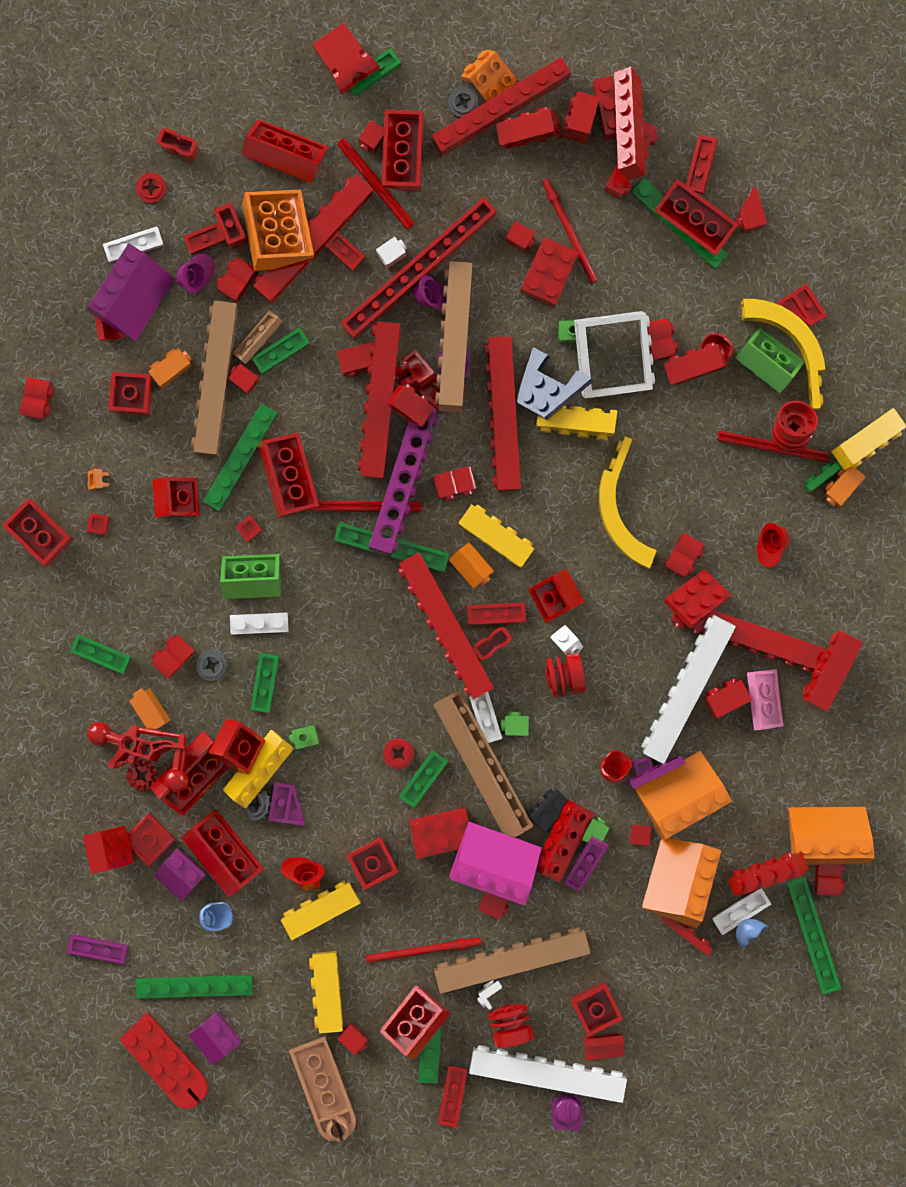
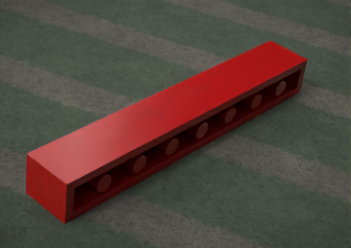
[432,57,571,157]
[253,174,374,304]
[358,321,401,478]
[485,336,521,492]
[398,553,494,699]
[671,610,826,673]

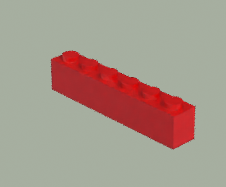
[614,67,646,180]

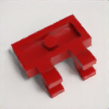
[395,350,437,389]

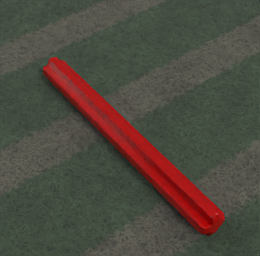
[337,138,414,230]
[717,431,830,462]
[309,500,422,513]

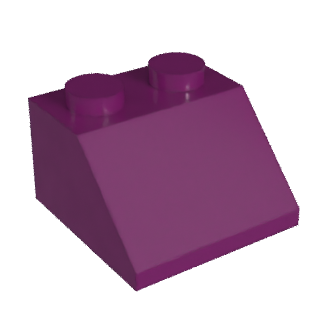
[153,847,207,902]
[188,1010,243,1065]

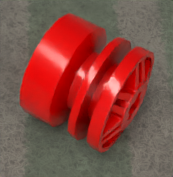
[771,401,818,452]
[545,653,586,698]
[488,1004,534,1048]

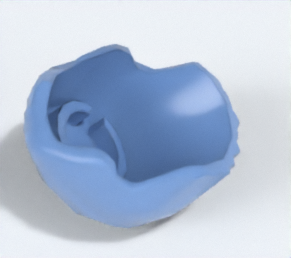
[199,902,233,932]
[736,919,767,947]

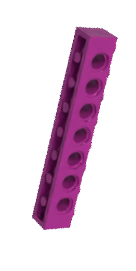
[369,408,439,556]

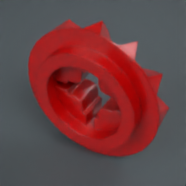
[136,173,167,204]
[383,738,414,769]
[126,760,158,791]

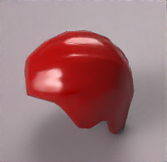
[701,333,734,361]
[600,750,632,783]

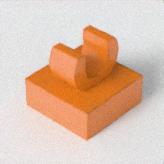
[88,469,109,490]

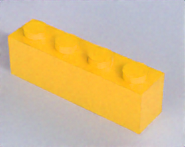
[831,408,906,470]
[458,504,534,569]
[223,730,294,809]
[281,880,361,941]
[309,951,343,1034]

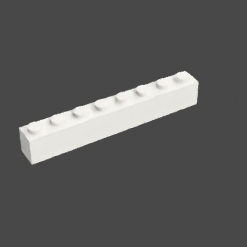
[641,614,735,764]
[469,1045,627,1103]

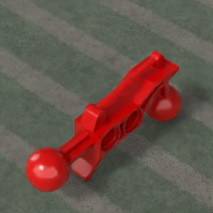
[87,722,193,793]

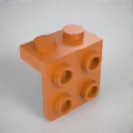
[461,50,517,102]

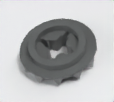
[448,87,478,117]
[196,650,227,681]
[245,790,271,821]

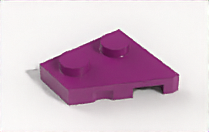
[268,782,305,826]

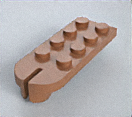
[289,1036,356,1142]

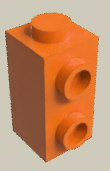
[148,348,192,389]
[824,467,866,507]
[449,542,494,589]
[129,688,171,730]

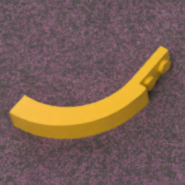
[741,299,826,411]
[599,437,657,569]

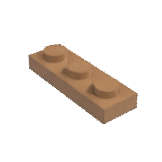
[232,311,283,364]

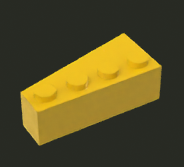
[536,406,617,441]

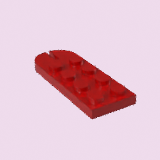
[119,1013,208,1109]

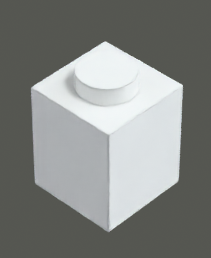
[376,237,407,269]

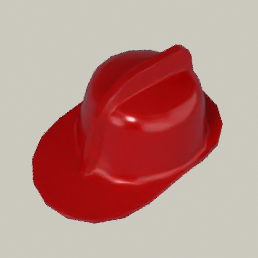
[756,522,790,567]
[281,857,324,890]

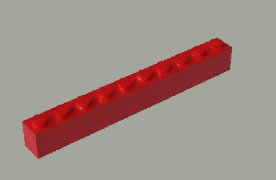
[341,197,497,341]

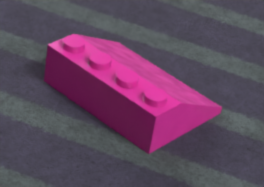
[449,822,542,905]

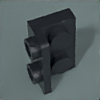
[529,788,567,832]

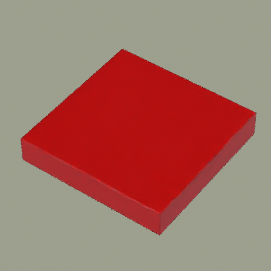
[128,813,176,867]

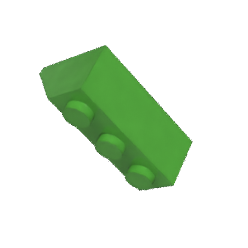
[736,327,805,393]
[220,554,281,599]

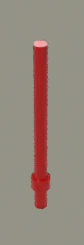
[542,178,598,284]
[366,937,481,963]

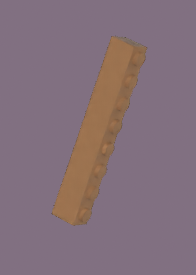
[435,261,472,413]
[191,301,238,456]
[433,690,533,837]
[434,927,591,994]

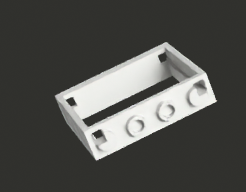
[574,311,655,398]

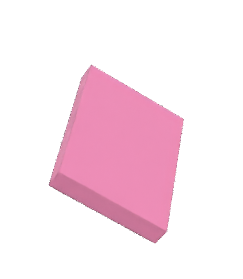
[747,669,783,730]

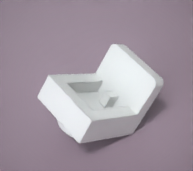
[551,625,583,655]
[477,979,502,1010]

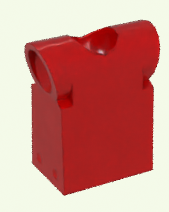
[312,23,380,95]

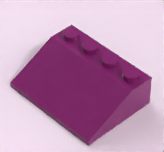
[86,243,175,342]

